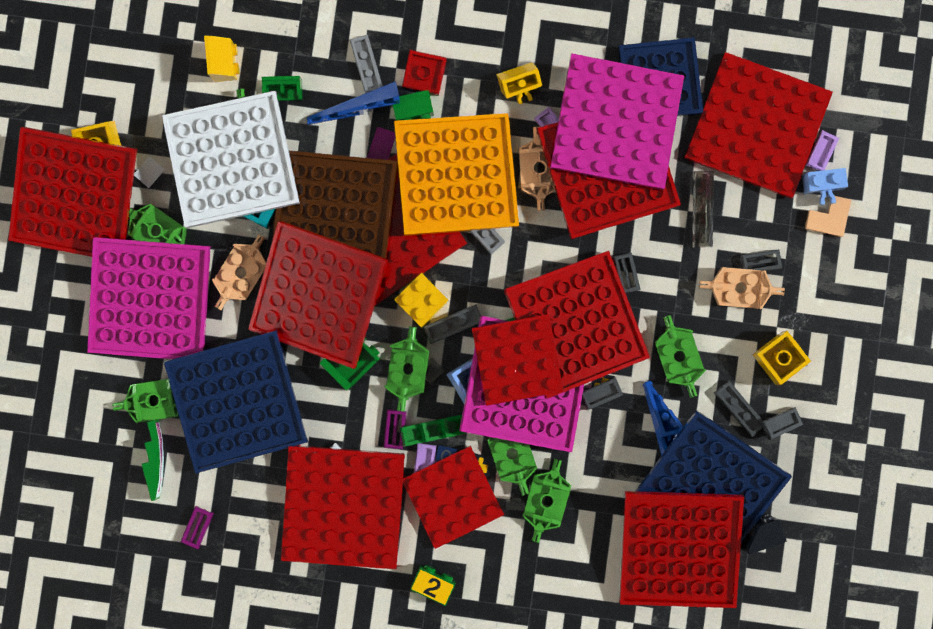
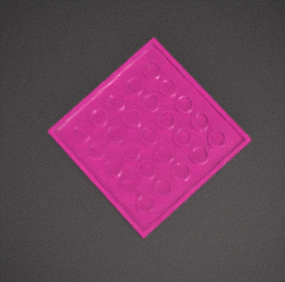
[550,53,684,190]
[87,237,211,359]
[459,316,584,452]

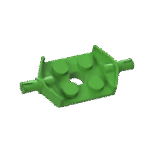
[128,204,187,244]
[655,315,706,398]
[384,326,429,411]
[112,379,179,423]
[487,437,537,496]
[523,459,571,543]

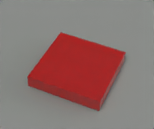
[402,50,447,96]

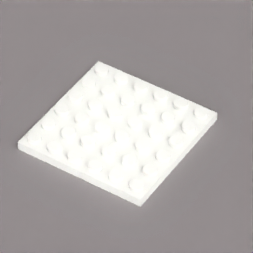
[162,91,300,228]

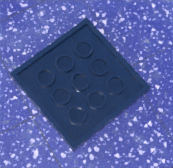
[618,37,703,116]

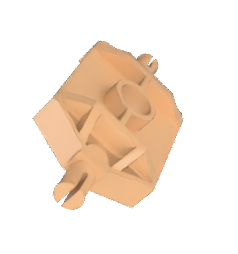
[519,127,556,211]
[212,234,267,310]
[699,267,785,309]

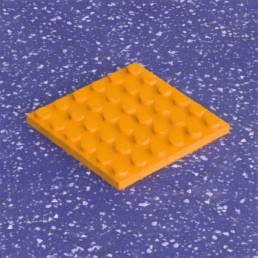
[394,113,519,236]

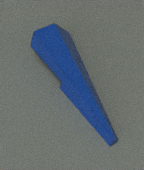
[307,81,400,125]
[643,381,683,456]

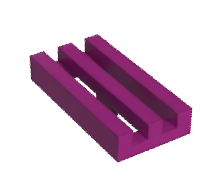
[384,409,407,449]
[180,506,214,549]

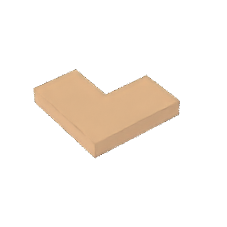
[805,196,851,237]

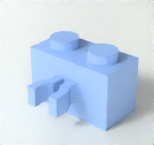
[802,168,848,205]

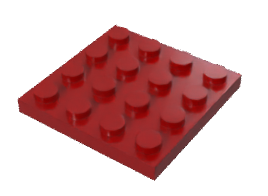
[472,314,564,406]
[403,445,504,549]

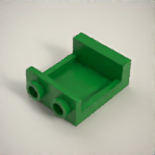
[319,338,381,391]

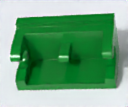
[262,76,303,101]

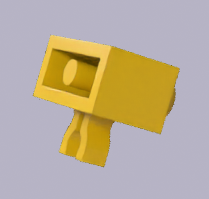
[496,62,542,105]

